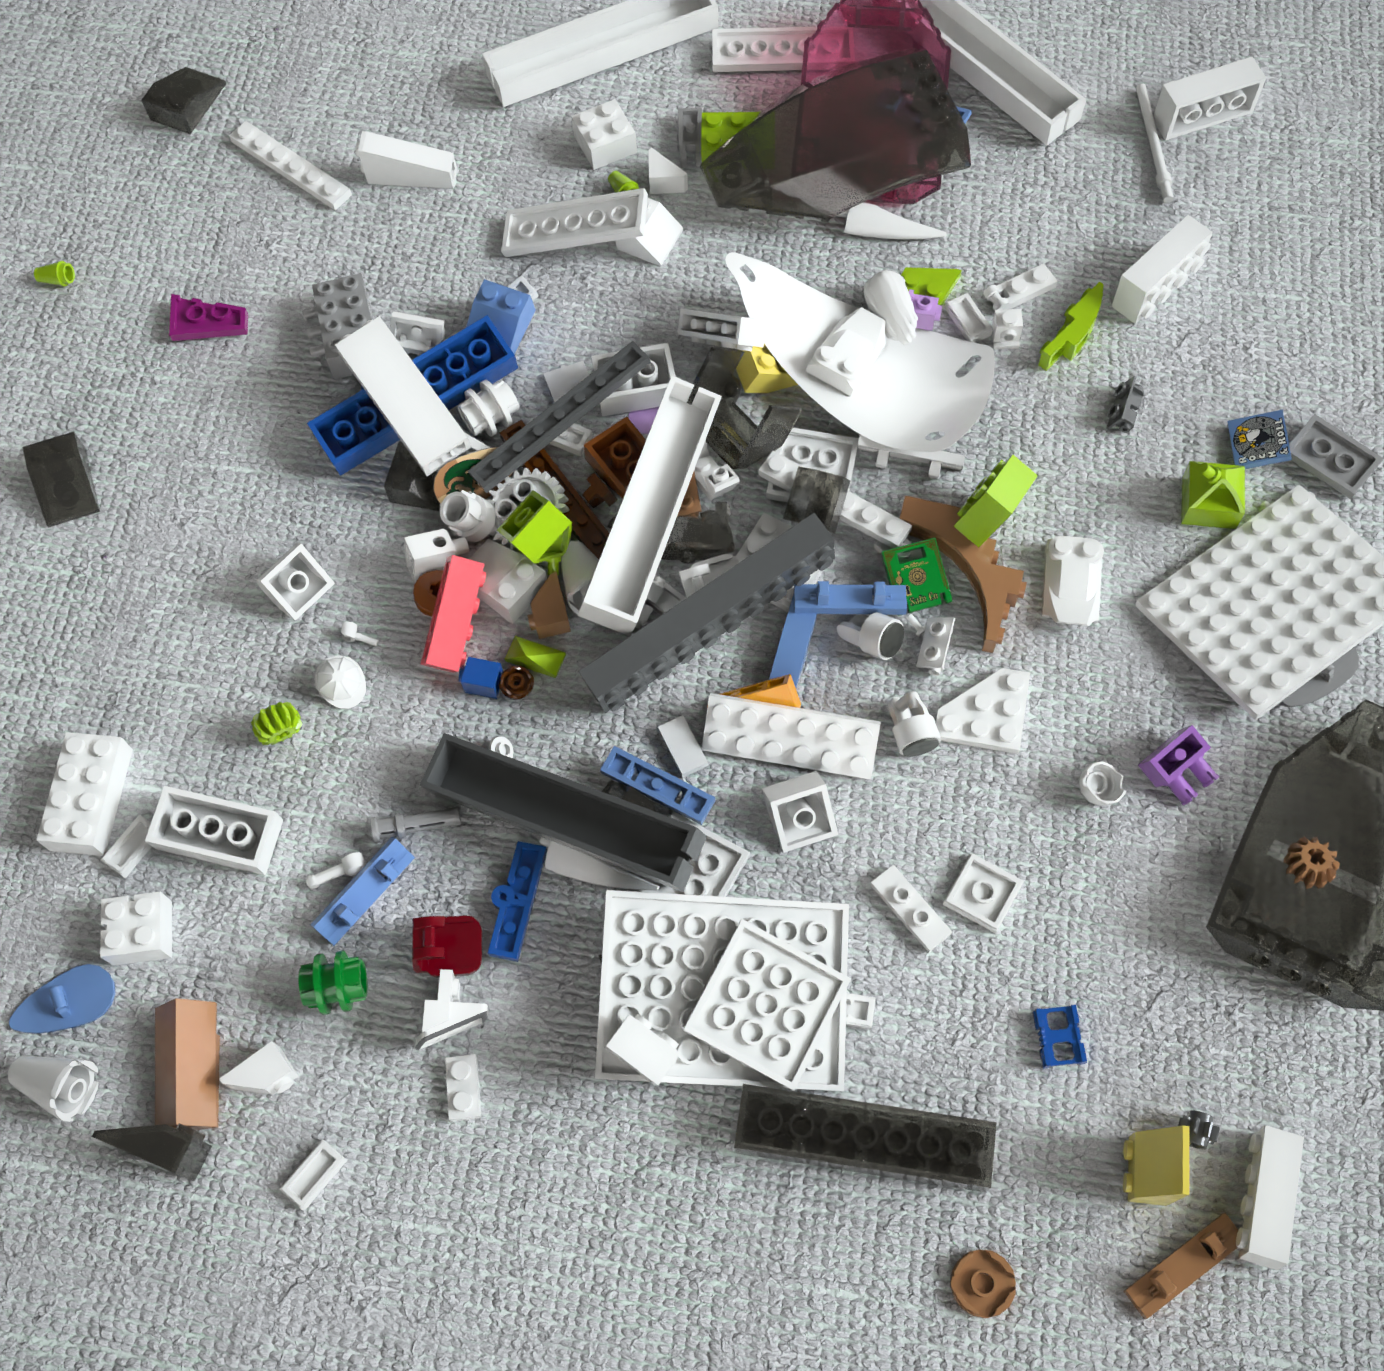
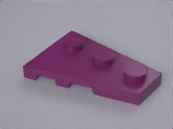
[169,294,248,341]

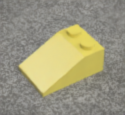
[1123,1126,1189,1206]

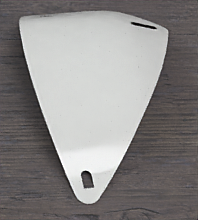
[725,253,995,452]

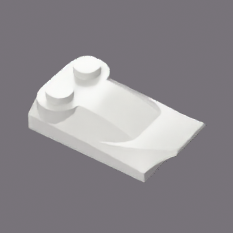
[805,307,886,396]
[1042,536,1104,626]

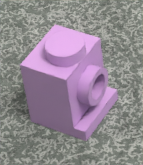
[908,289,942,331]

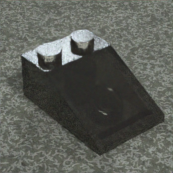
[141,67,226,134]
[22,431,100,527]
[91,1123,212,1181]

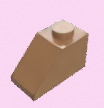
[527,572,571,639]

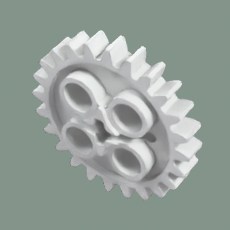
[487,468,569,552]

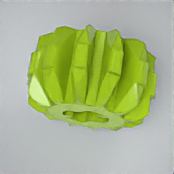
[251,702,302,745]

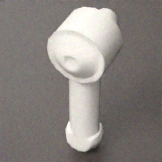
[306,852,366,889]

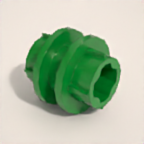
[298,950,368,1015]

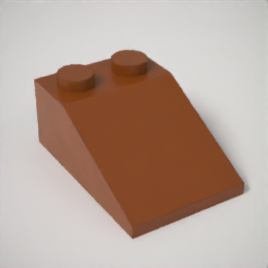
[584,416,646,498]

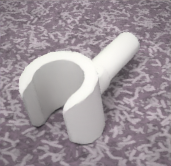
[341,622,379,646]

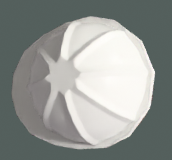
[314,655,366,709]

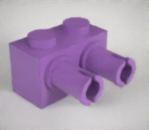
[1138,725,1219,806]

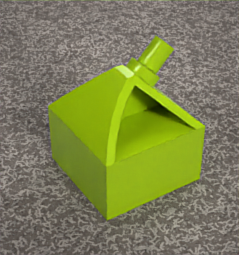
[1181,461,1245,529]
[497,490,572,575]

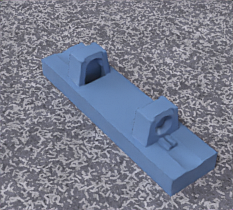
[794,581,907,615]
[600,746,716,825]
[310,837,415,946]

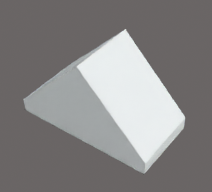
[648,147,688,194]

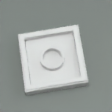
[943,853,1024,934]

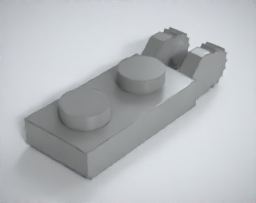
[678,108,702,168]

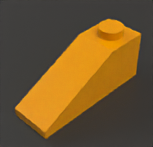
[707,674,801,708]

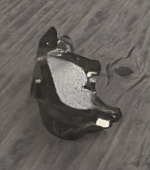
[607,501,735,564]

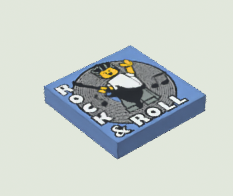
[1227,409,1292,469]

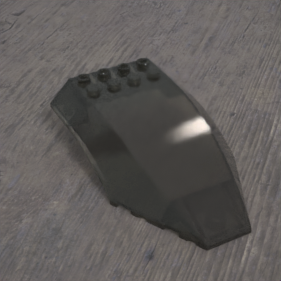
[700,48,971,223]
[1206,699,1384,1011]

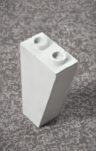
[356,131,457,189]

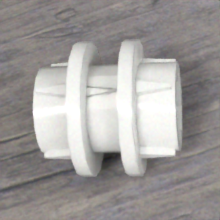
[457,379,520,437]

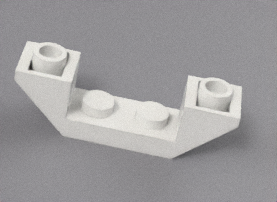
[694,440,740,500]

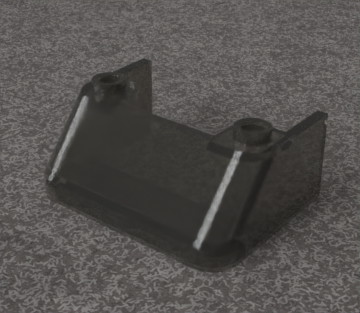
[687,346,802,470]

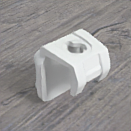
[679,554,740,598]

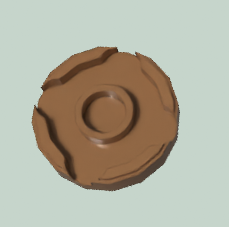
[950,1250,1016,1319]

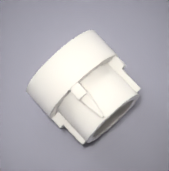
[439,490,496,542]

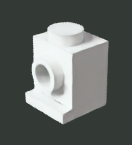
[991,309,1023,349]

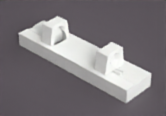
[858,435,965,480]

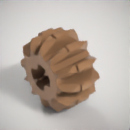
[1283,836,1340,889]

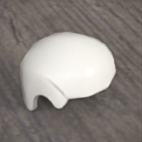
[1079,761,1126,806]

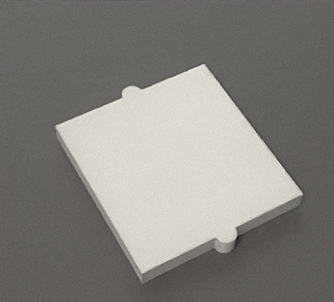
[543,361,589,403]

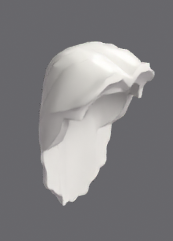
[863,270,918,345]

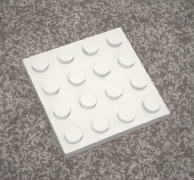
[683,919,851,1091]

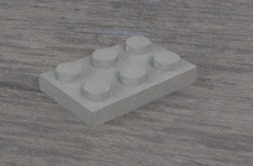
[1289,414,1384,499]

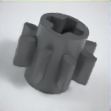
[1178,1110,1220,1150]

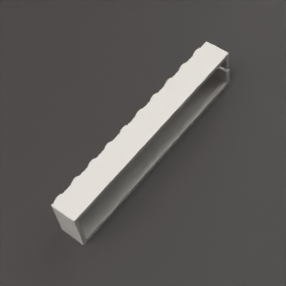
[482,0,719,107]
[880,0,1086,145]
[577,376,722,636]

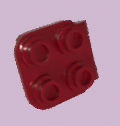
[412,915,482,978]

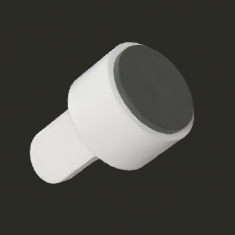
[837,612,904,660]
[888,691,941,757]

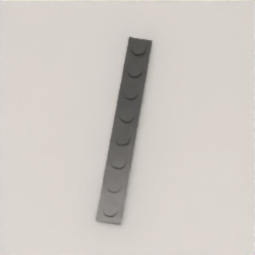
[468,341,651,493]

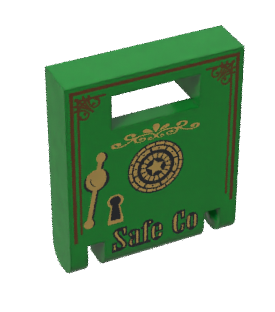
[880,538,952,616]

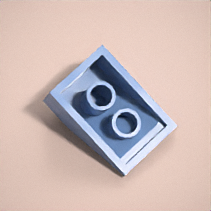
[466,279,536,354]

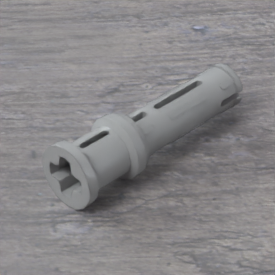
[371,807,461,843]

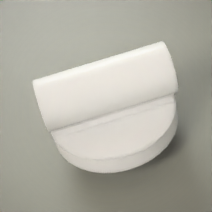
[488,737,513,758]

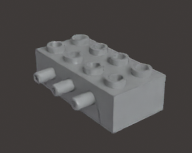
[302,273,374,379]

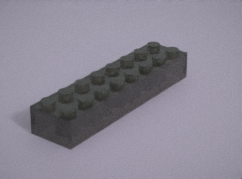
[734,1084,997,1192]

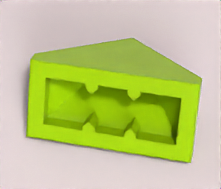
[504,636,566,678]

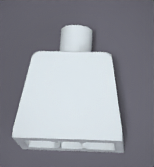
[404,529,469,584]

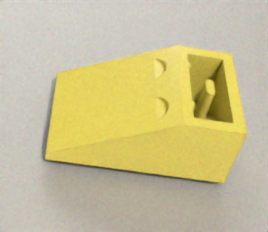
[729,344,798,393]

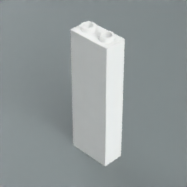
[335,316,471,476]

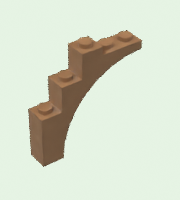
[900,495,1027,653]

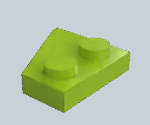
[901,267,962,306]

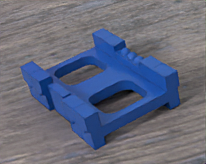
[1032,1005,1087,1069]

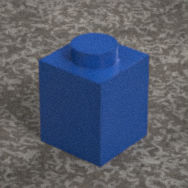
[459,657,503,699]

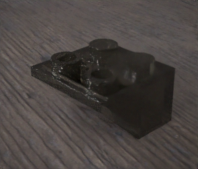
[783,466,851,534]

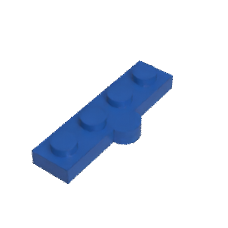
[488,841,547,962]

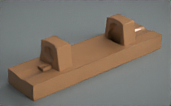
[1124,1213,1238,1319]

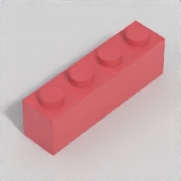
[421,555,486,673]

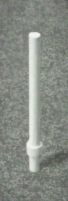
[1136,84,1174,203]

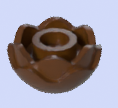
[499,666,534,700]

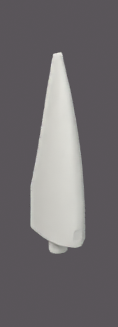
[836,200,947,240]
[539,837,660,890]

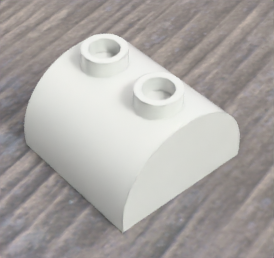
[256,543,335,620]

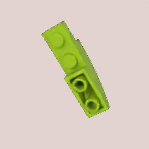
[1038,281,1104,371]

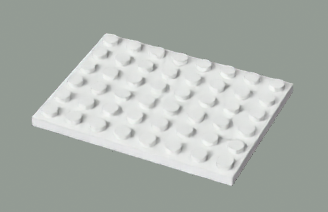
[1135,485,1384,721]
[594,890,849,1091]

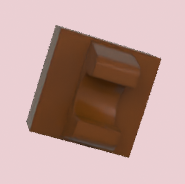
[582,472,617,508]

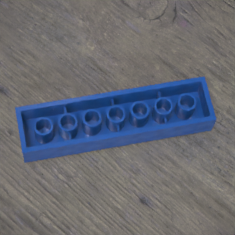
[307,315,518,476]

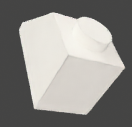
[220,1041,299,1095]

